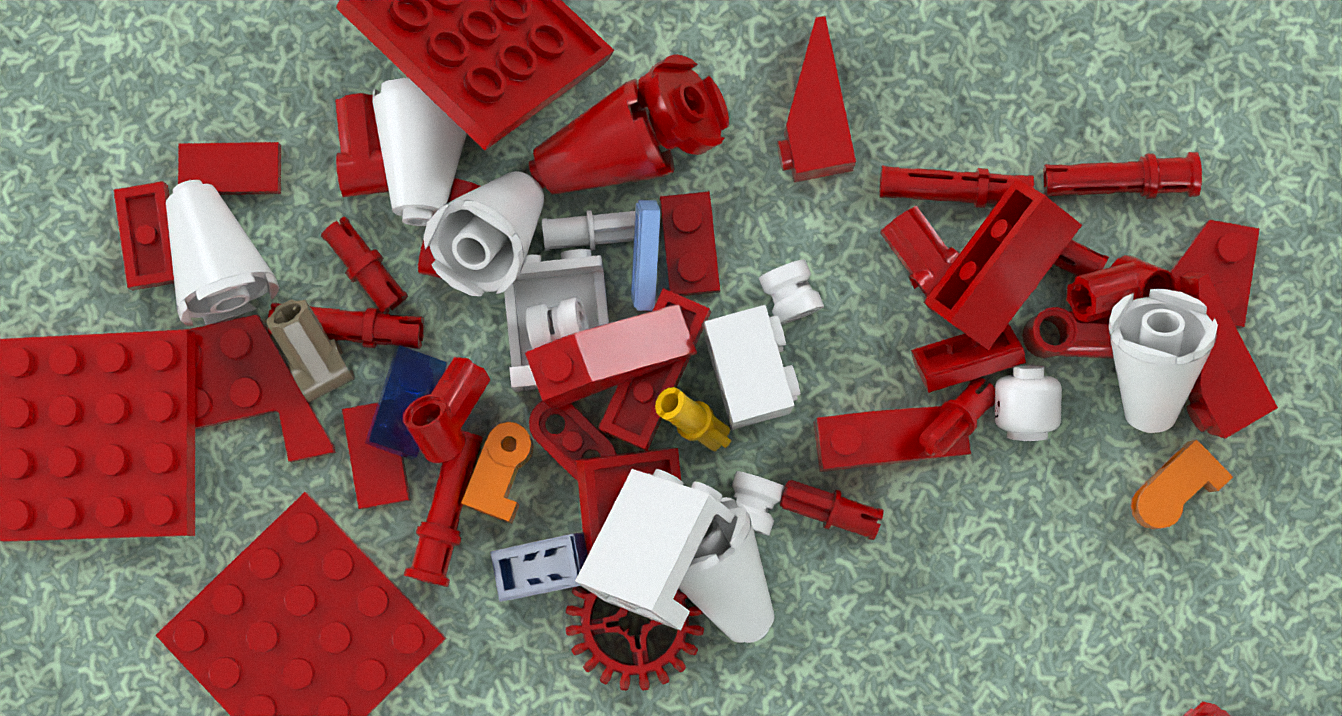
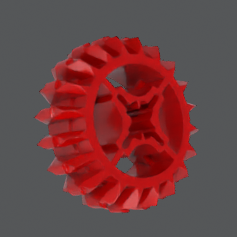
[565,586,704,691]

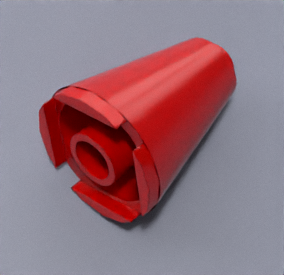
[528,79,675,195]

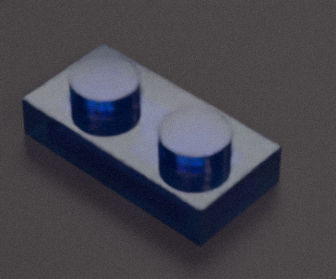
[365,345,447,460]

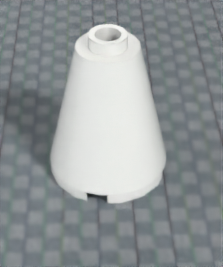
[372,78,467,226]
[423,171,544,296]
[166,180,279,326]
[1109,289,1218,433]
[679,497,774,643]

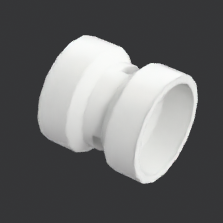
[759,259,824,325]
[526,297,589,349]
[732,471,785,536]

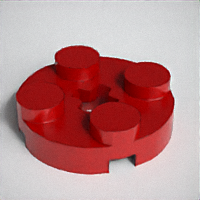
[638,54,729,155]

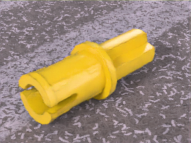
[655,387,731,452]

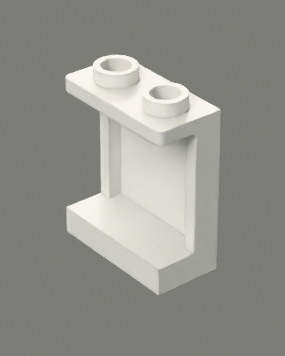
[504,249,609,392]
[575,469,735,631]

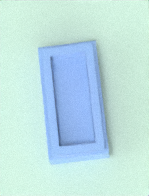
[631,200,661,311]

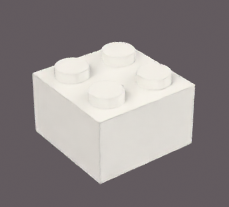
[704,305,800,430]

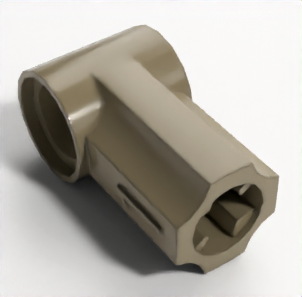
[266,299,355,402]

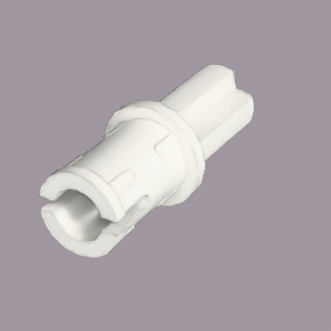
[542,210,635,251]

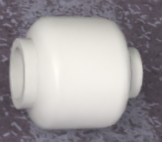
[995,365,1062,441]

